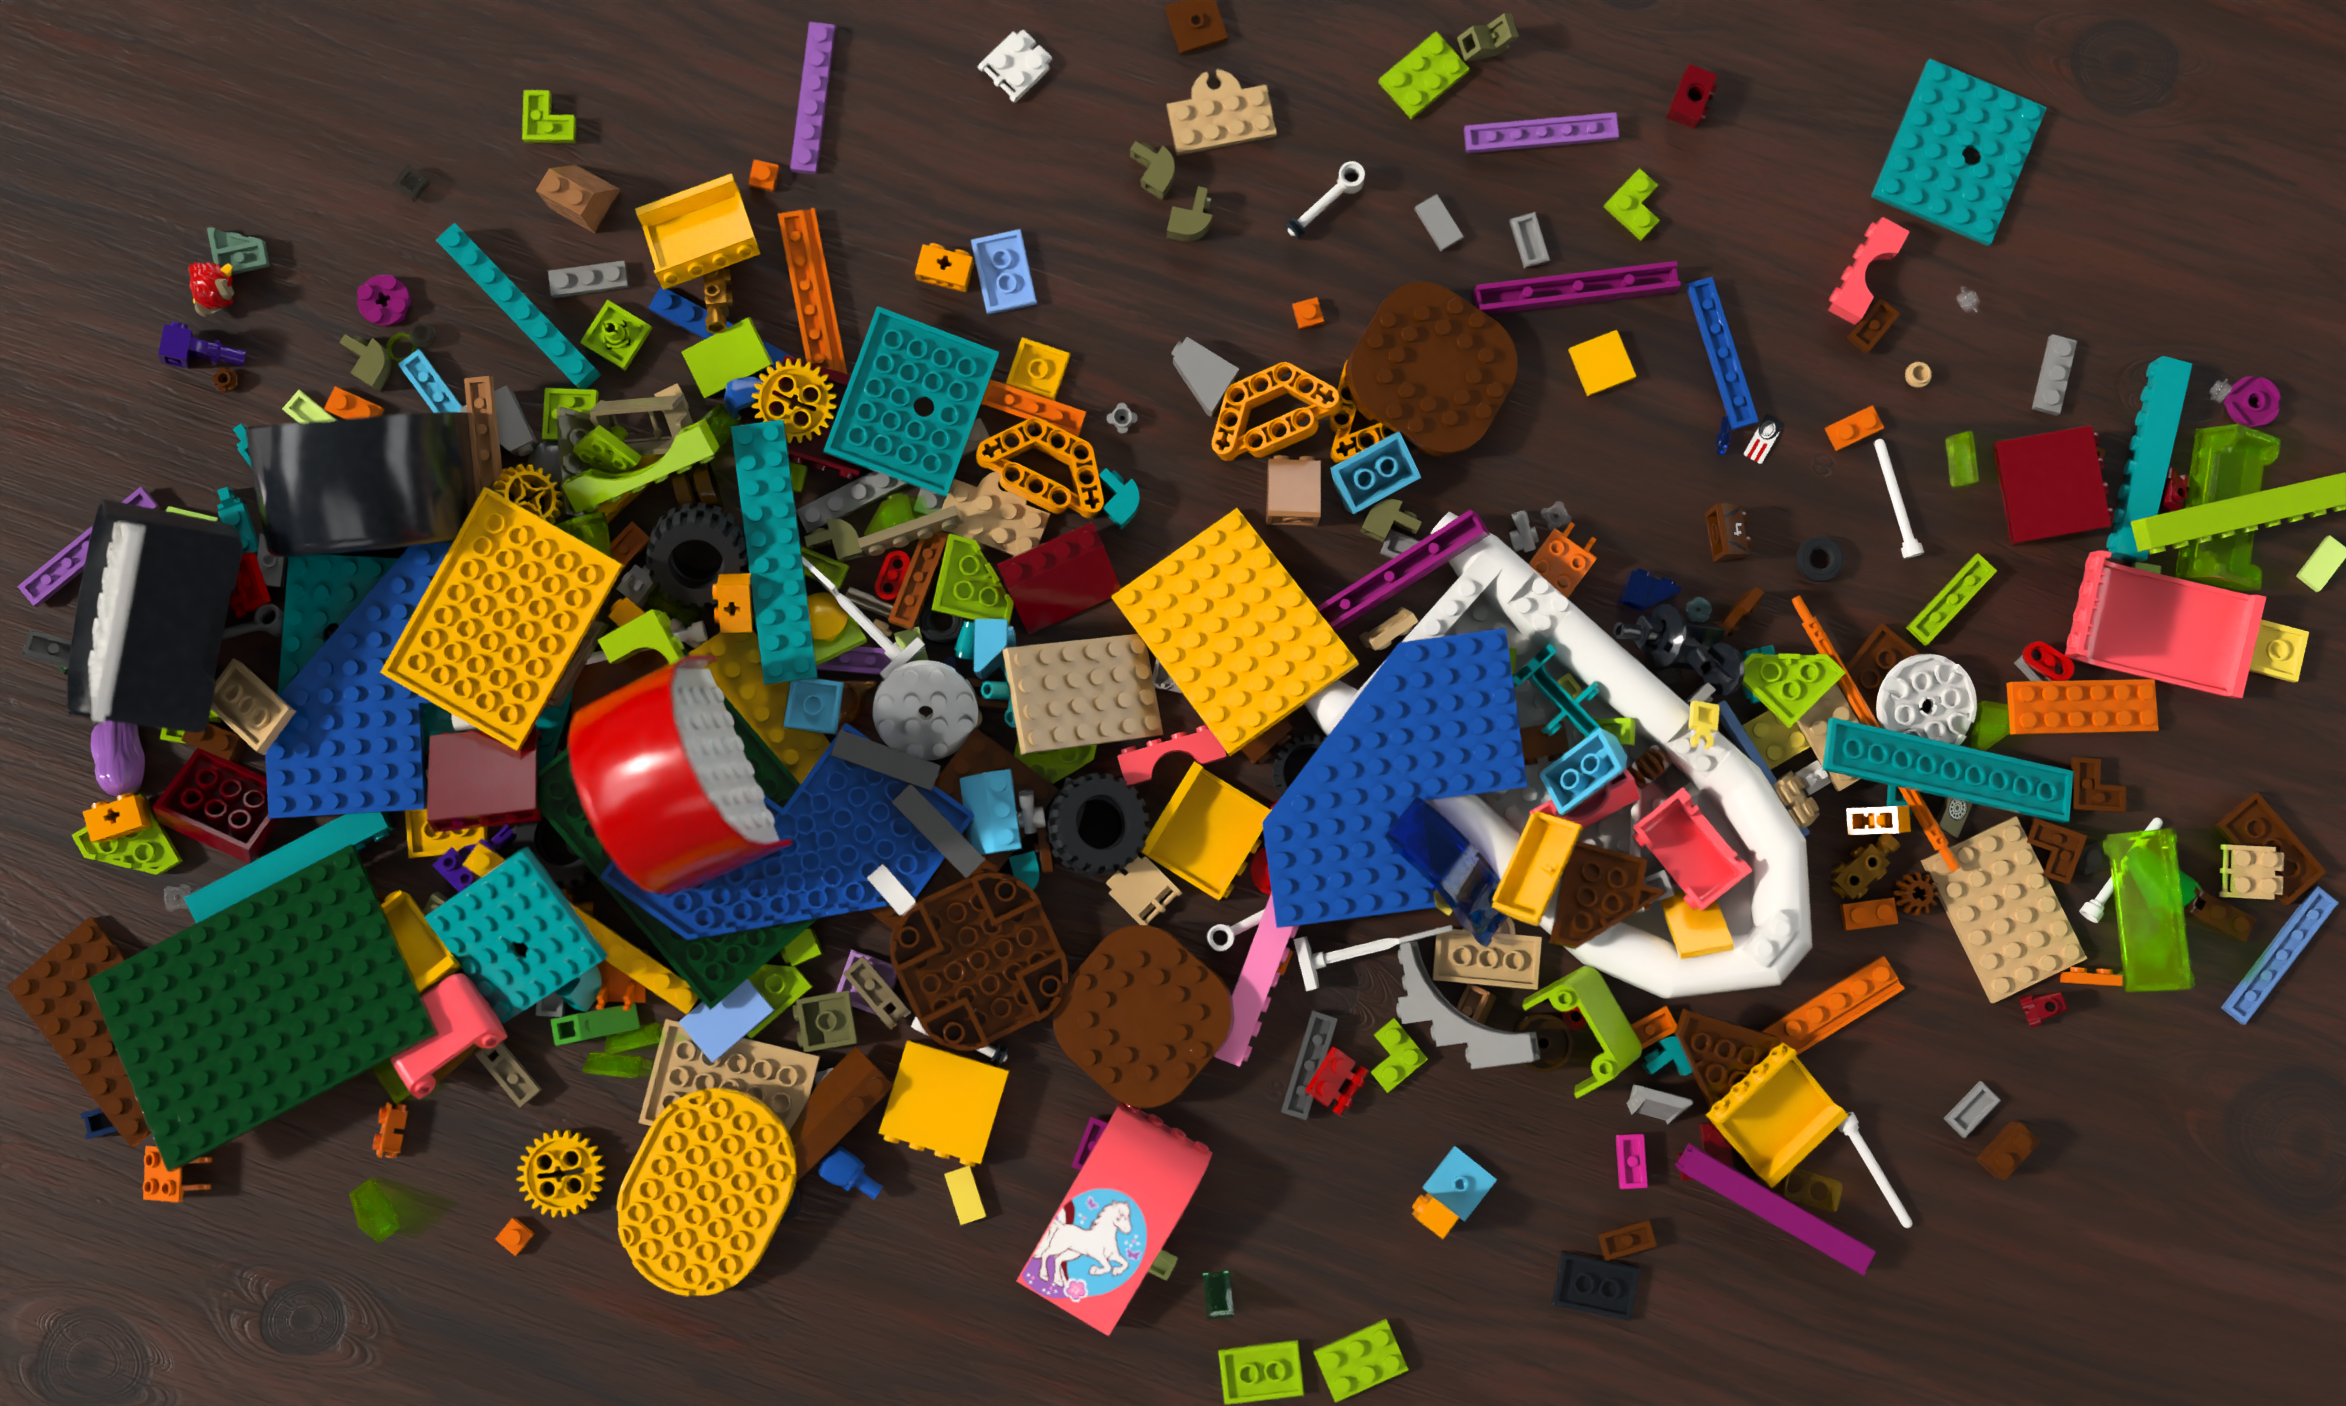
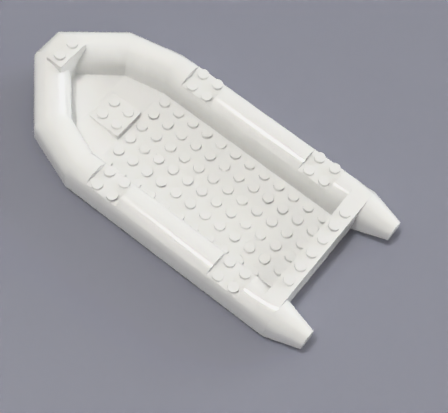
[1305,512,1812,999]

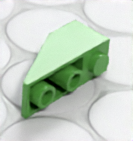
[551,1003,641,1046]

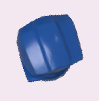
[724,377,775,420]
[817,1146,883,1200]

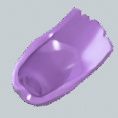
[91,720,145,797]

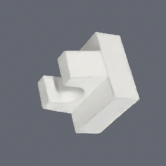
[1794,760,1831,796]

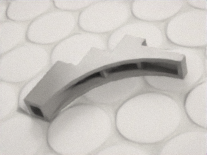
[1396,941,1540,1069]

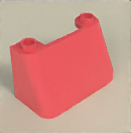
[1632,787,1752,911]
[389,973,508,1100]

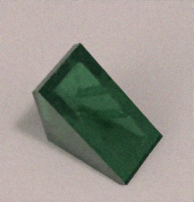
[1203,1271,1234,1320]

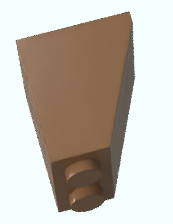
[536,165,620,233]
[1266,455,1321,526]

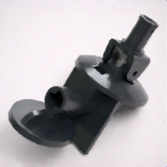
[1613,604,1745,695]

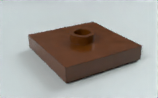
[1165,0,1228,55]

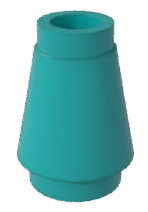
[954,620,975,660]

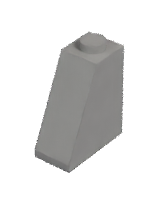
[1172,337,1239,417]
[459,386,539,456]

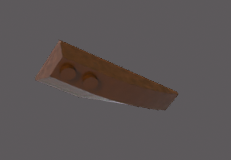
[788,1046,894,1182]

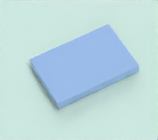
[971,229,1037,315]
[678,979,774,1063]

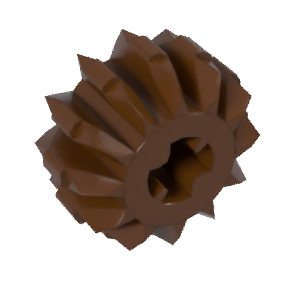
[1627,745,1671,789]
[1893,872,1941,916]

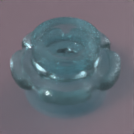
[1686,597,1712,622]

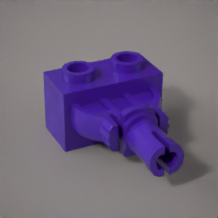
[158,322,246,369]
[432,825,517,892]

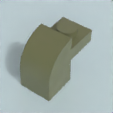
[1457,13,1519,61]
[1130,141,1175,200]
[1167,186,1212,242]
[339,334,392,392]
[1360,499,1422,543]
[804,518,865,563]

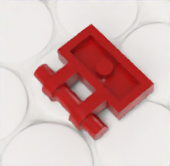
[229,553,271,618]
[1305,1047,1369,1116]

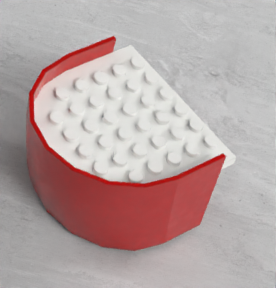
[569,655,792,895]

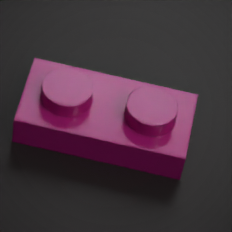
[1615,1133,1648,1189]

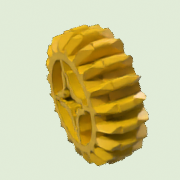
[493,464,563,524]

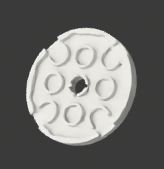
[1876,654,1977,745]
[873,660,978,761]

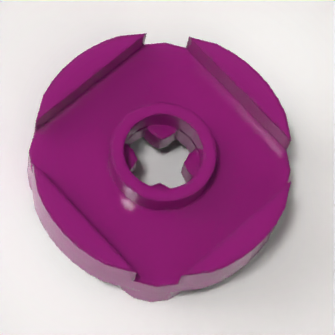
[357,275,411,327]
[2224,376,2281,429]

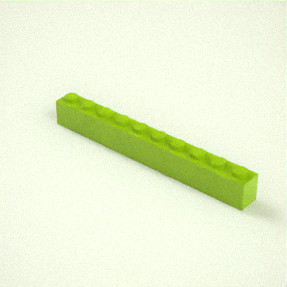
[2131,472,2346,554]

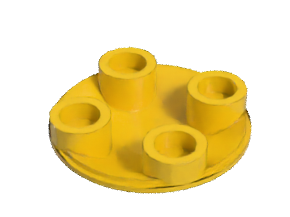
[807,592,848,641]

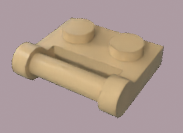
[1359,607,1418,651]

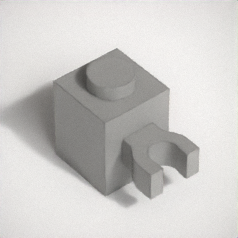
[616,564,658,608]

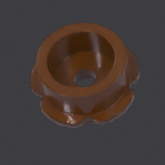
[212,367,239,393]

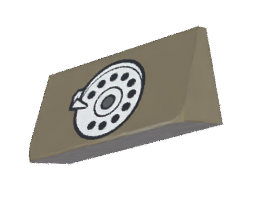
[1936,797,1973,839]

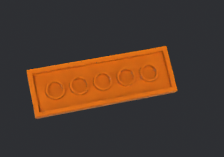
[2007,679,2159,735]

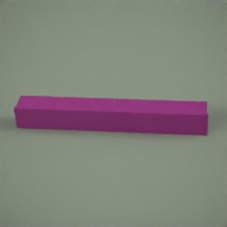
[1472,261,1681,315]
[1316,509,1491,632]
[1675,1143,1876,1276]

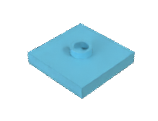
[783,678,844,735]
[1422,1146,1497,1222]

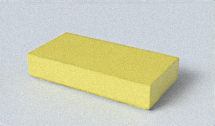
[944,1166,987,1225]

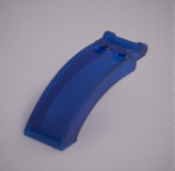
[1384,797,1508,947]

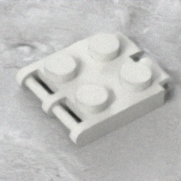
[978,29,1052,103]

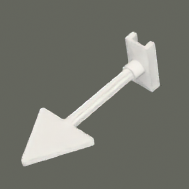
[802,556,925,680]
[1294,925,1453,991]

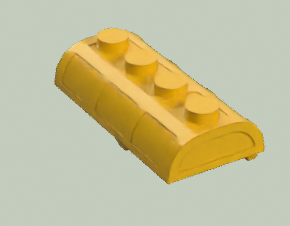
[1492,811,1583,926]

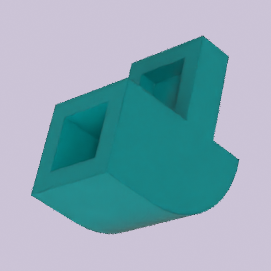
[1099,468,1140,530]
[1009,851,1040,891]
[556,965,602,1012]
[1641,1036,1692,1076]

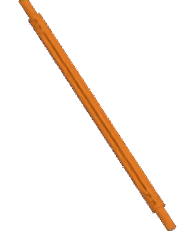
[1791,595,1960,872]

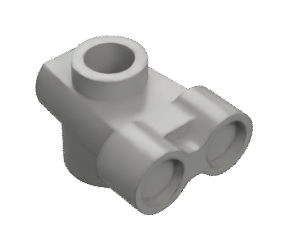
[1509,510,1539,552]
[1017,790,1046,834]

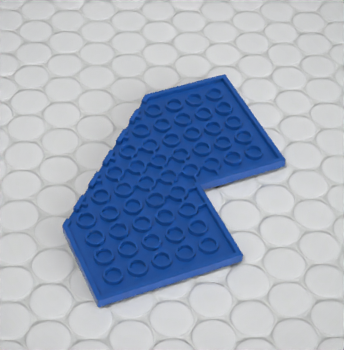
[265,543,453,818]
[1262,628,1528,928]
[600,723,974,940]

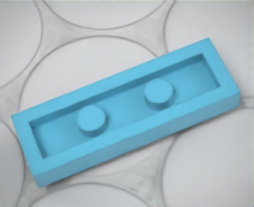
[398,349,462,413]

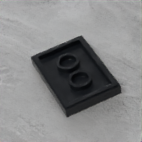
[1551,1251,1640,1321]

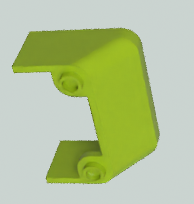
[1522,965,1642,1098]

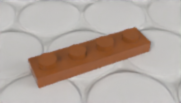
[888,531,948,631]

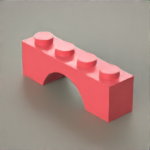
[1828,217,1910,325]
[1117,725,1227,787]
[1529,767,1640,829]

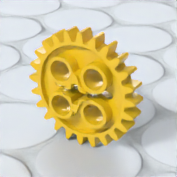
[751,358,837,443]
[517,1130,606,1217]

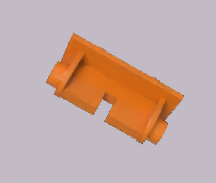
[373,1101,408,1158]

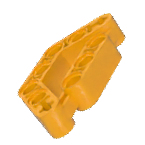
[1329,360,1388,464]
[1212,362,1343,461]
[976,417,1104,518]

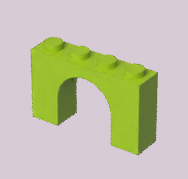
[598,609,685,664]

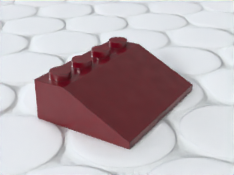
[997,522,1121,635]
[153,748,279,864]

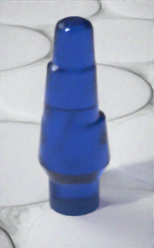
[1716,416,1730,455]

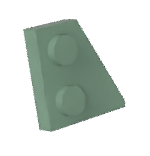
[207,227,270,275]

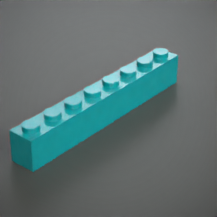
[436,223,601,389]
[2106,356,2192,563]
[184,811,396,923]

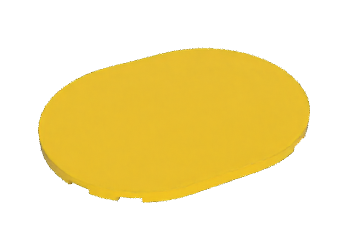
[617,1088,797,1296]

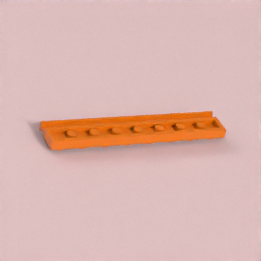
[778,208,847,374]
[1761,956,1905,1056]

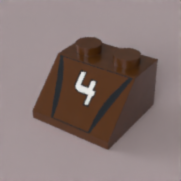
[1705,503,1752,563]

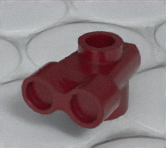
[2159,468,2190,512]
[2020,992,2068,1028]

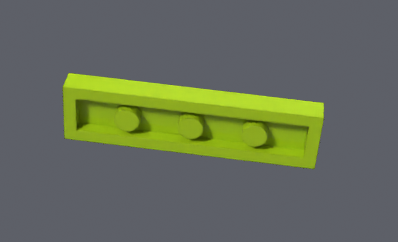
[1906,553,1997,646]

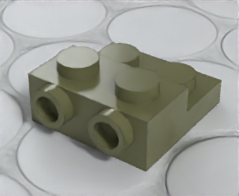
[793,990,858,1052]

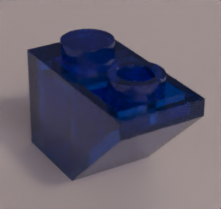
[1618,569,1682,611]

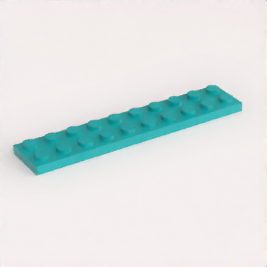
[731,420,818,685]
[1822,717,2074,823]

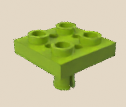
[580,300,653,371]
[572,425,642,473]

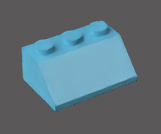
[1330,431,1421,514]
[974,619,1016,680]
[1539,728,1627,816]
[959,769,1023,855]

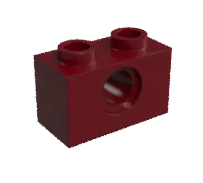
[1666,64,1718,129]

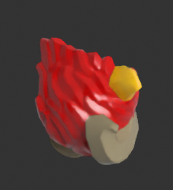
[188,262,235,317]

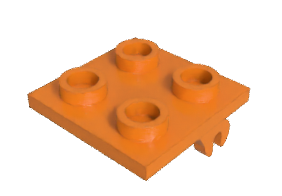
[1529,522,1597,598]
[595,950,648,1011]
[143,1146,212,1202]

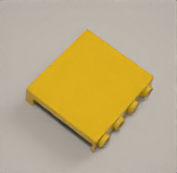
[635,173,761,290]
[1139,761,1272,901]
[382,890,462,995]
[879,1040,1010,1167]
[1706,1042,1848,1188]

